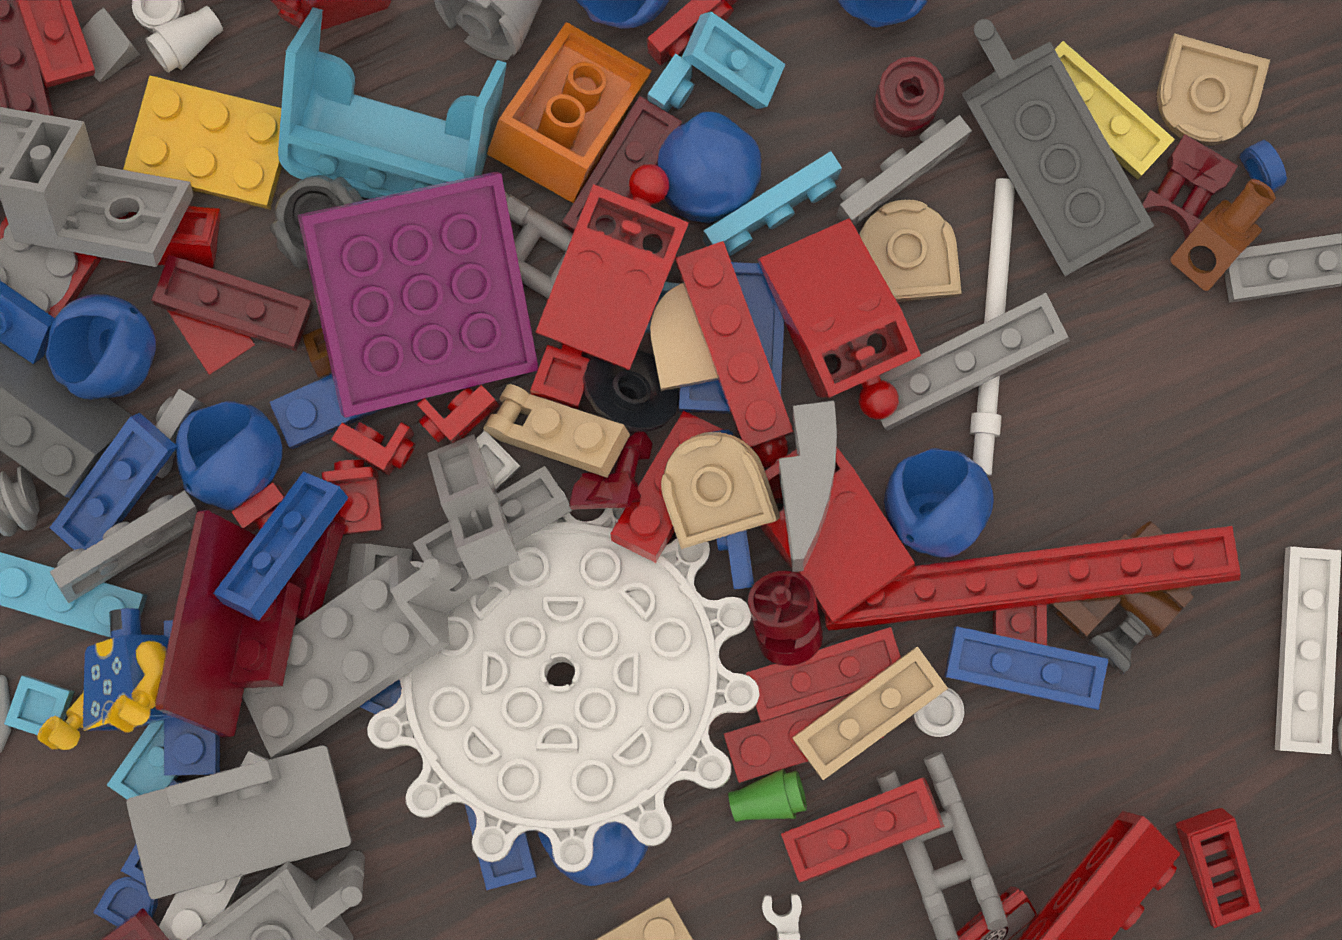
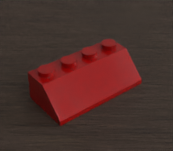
[1017,811,1180,940]

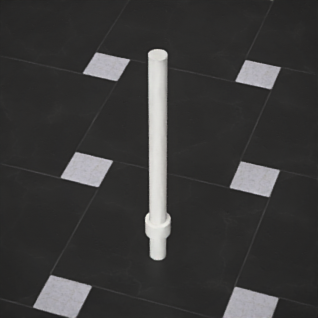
[970,178,1015,476]

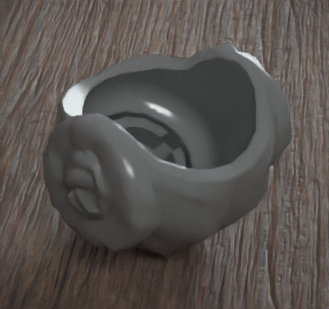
[270,175,363,270]

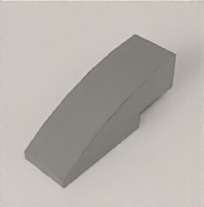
[779,401,837,572]
[427,434,520,580]

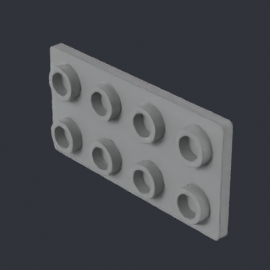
[126,745,352,899]

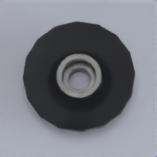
[583,350,679,432]

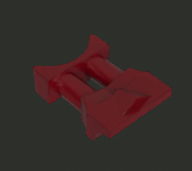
[1141,134,1238,240]
[569,431,653,510]

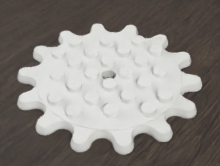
[368,491,759,873]

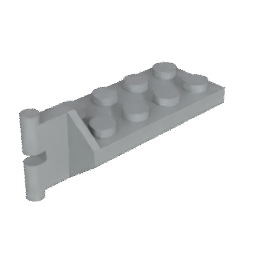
[243,555,489,758]
[186,850,365,940]

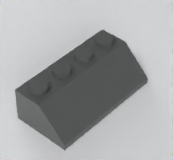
[0,342,133,498]

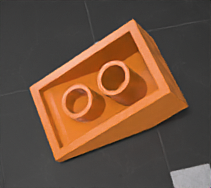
[487,22,652,203]

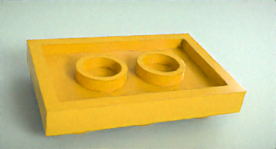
[123,76,282,210]

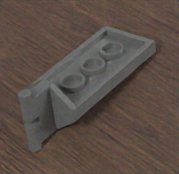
[962,19,1154,276]

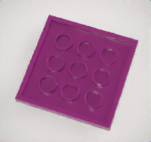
[298,172,538,418]

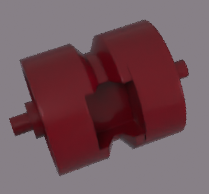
[748,571,823,666]

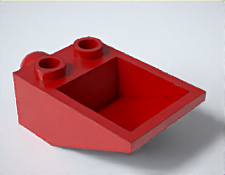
[536,164,689,370]
[757,218,921,420]
[752,437,915,624]

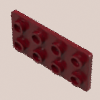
[155,510,302,737]

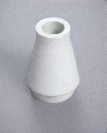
[145,6,223,73]

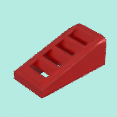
[1176,808,1261,928]

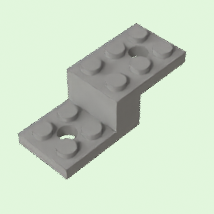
[0,107,194,267]

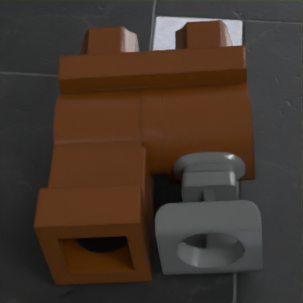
[1049,521,1196,675]

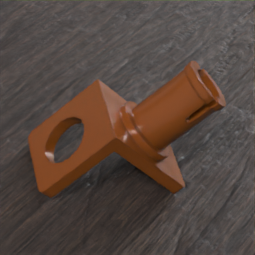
[1170,179,1276,291]

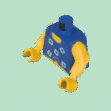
[37,608,173,750]

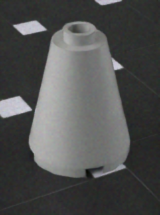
[434,0,542,61]

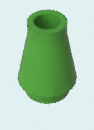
[728,769,807,822]

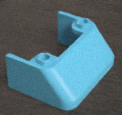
[278,7,507,199]

